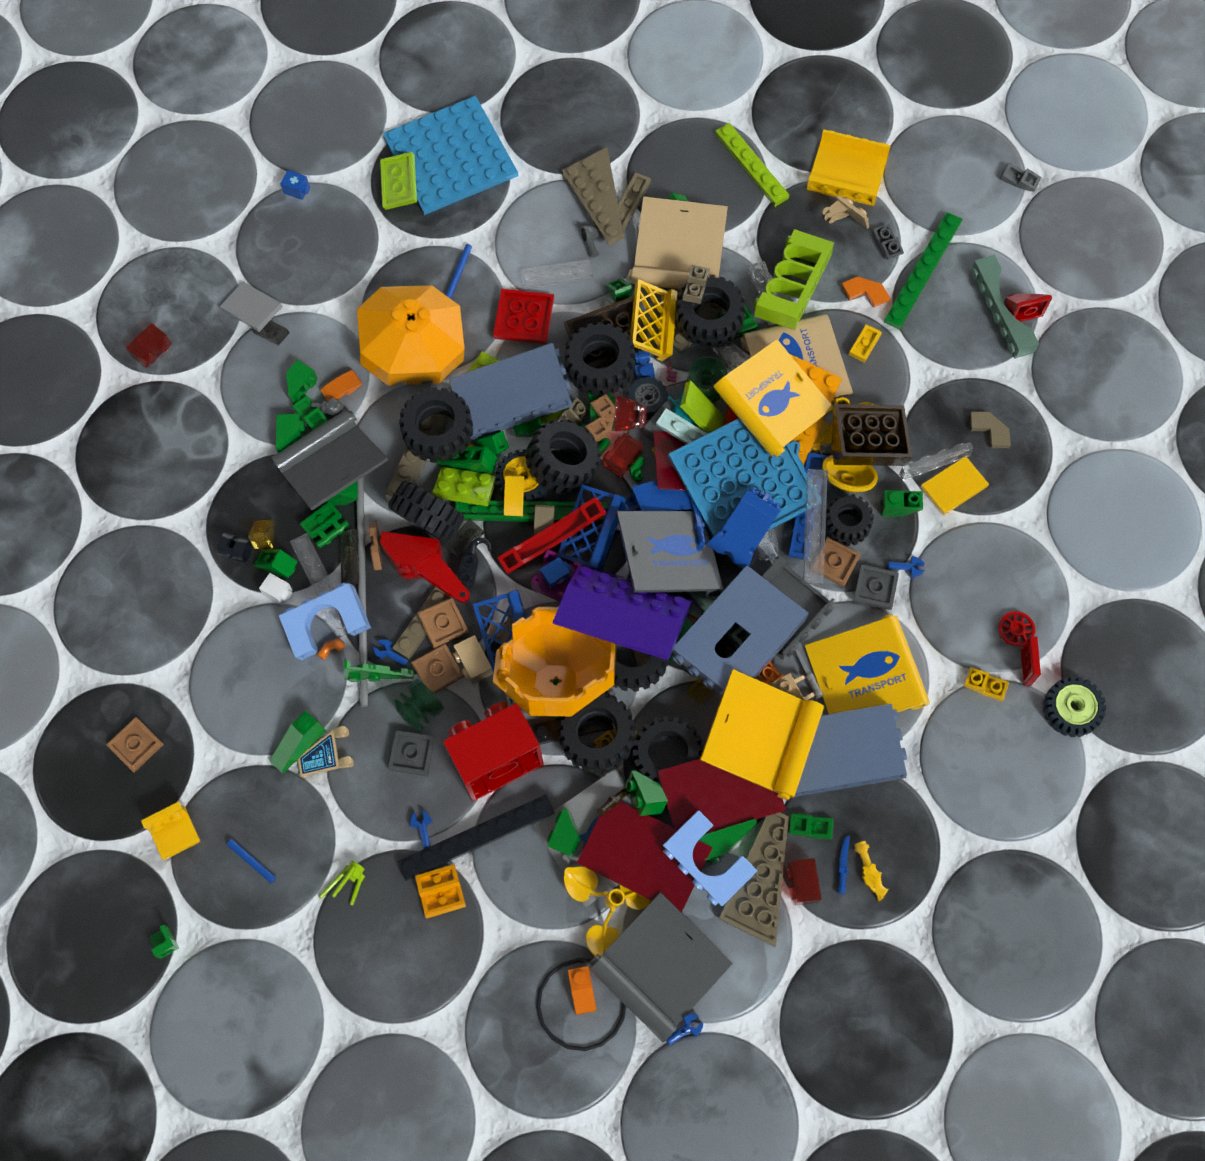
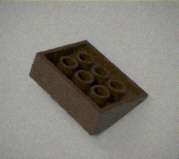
[563,296,649,368]
[831,404,912,466]

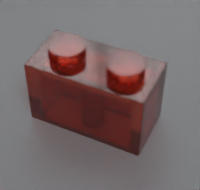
[126,323,171,368]
[603,433,643,479]
[786,858,822,906]

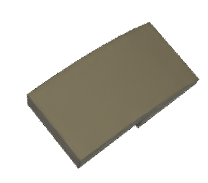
[683,265,710,304]
[556,397,589,424]
[534,505,554,536]

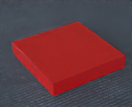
[1020,636,1041,686]

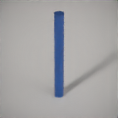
[445,244,472,299]

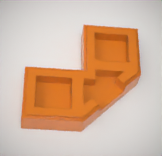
[841,276,890,308]

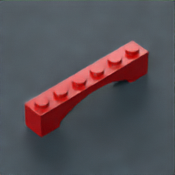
[497,497,607,574]

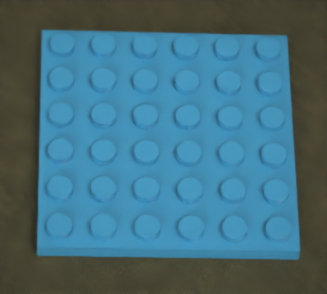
[383,95,519,215]
[668,418,822,555]

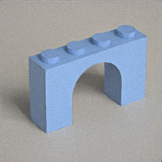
[279,583,371,660]
[663,810,757,906]

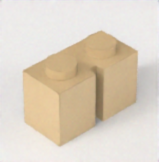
[453,635,493,684]

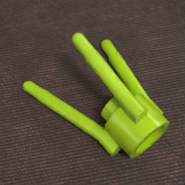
[319,861,365,905]

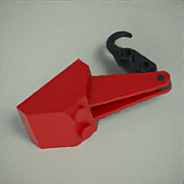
[380,531,492,604]

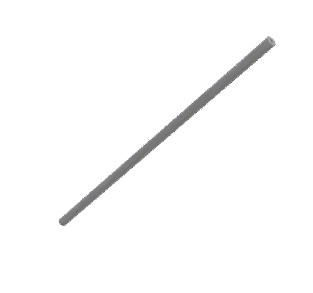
[356,477,368,707]

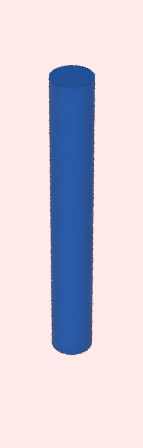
[227,839,277,884]

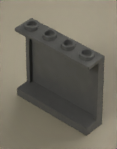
[762,556,835,660]

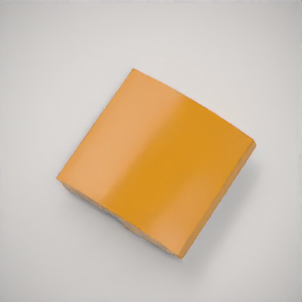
[415,864,466,919]

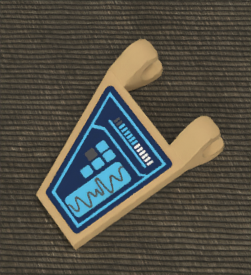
[298,726,354,777]

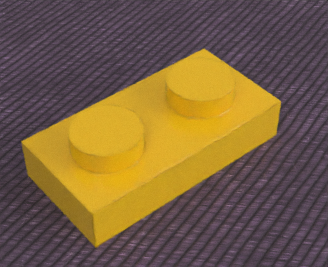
[849,324,882,363]

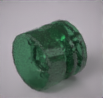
[686,356,728,404]
[391,679,445,732]

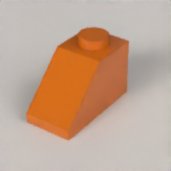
[568,966,597,1015]

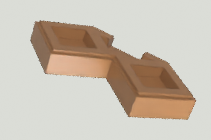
[585,394,616,442]
[369,520,383,570]

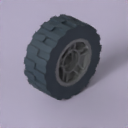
[627,377,668,419]

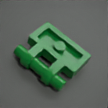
[300,501,350,548]

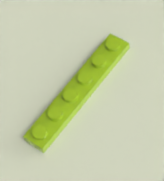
[715,123,789,207]

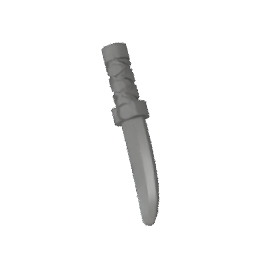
[795,647,823,699]

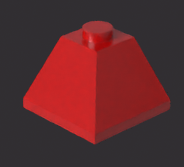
[1004,293,1052,322]

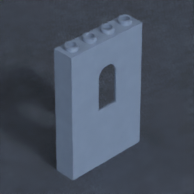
[671,566,809,698]

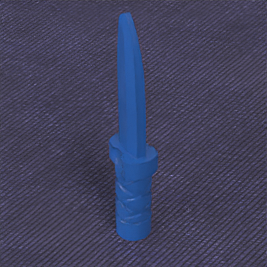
[690,499,707,546]
[837,836,850,894]

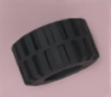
[823,494,874,546]

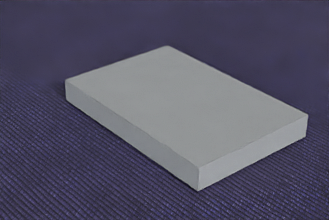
[220,282,283,332]

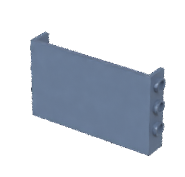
[448,343,573,441]
[795,704,907,797]

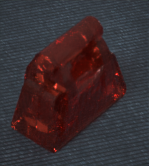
[614,396,647,432]

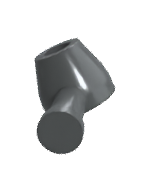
[580,225,599,258]

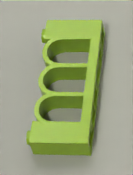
[753,229,834,330]

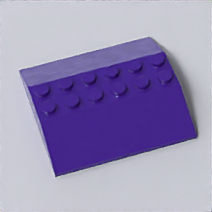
[552,565,694,660]

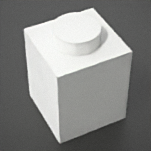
[259,573,292,605]

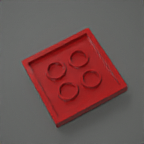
[493,288,555,345]

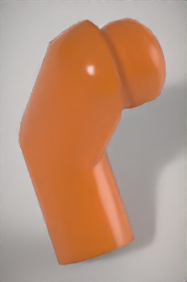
[317,638,345,660]

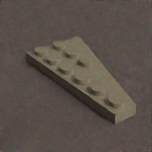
[562,147,624,246]
[719,812,789,947]

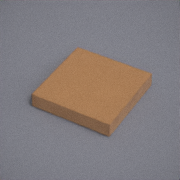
[810,537,861,587]
[417,597,469,649]
[411,644,464,696]
[106,717,164,772]

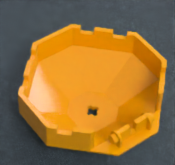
[357,285,465,386]
[493,607,616,717]

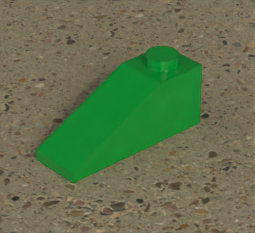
[436,446,498,474]
[270,710,326,774]
[699,819,757,865]

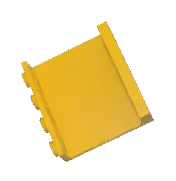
[807,129,891,206]

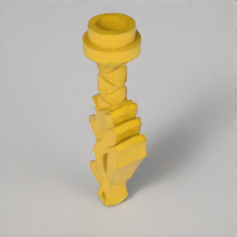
[854,841,889,901]

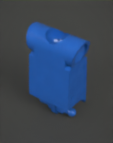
[623,480,693,511]
[706,487,781,569]

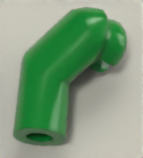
[629,456,646,482]

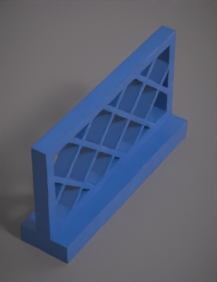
[557,484,626,570]
[473,590,527,674]

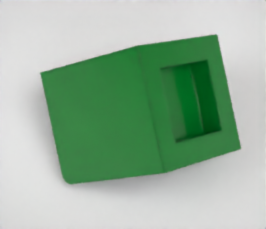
[513,417,542,437]
[476,431,509,454]
[150,924,179,959]

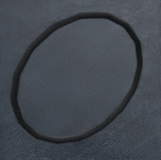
[536,958,626,1051]

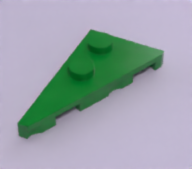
[344,661,414,682]

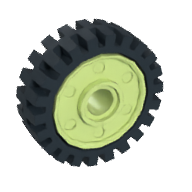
[1043,676,1106,737]

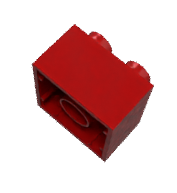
[443,701,544,802]

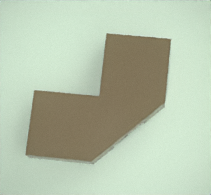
[970,412,1011,448]

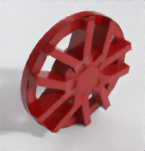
[998,611,1035,647]

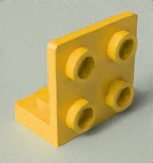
[141,801,200,860]

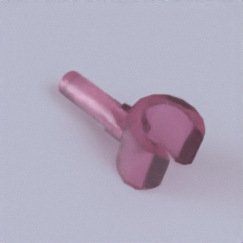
[666,358,677,382]

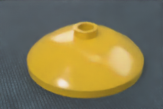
[822,455,878,493]

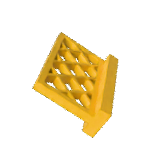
[630,279,677,361]

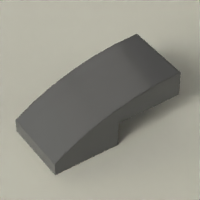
[1000,162,1042,192]

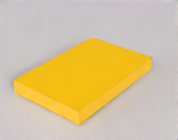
[920,456,989,516]

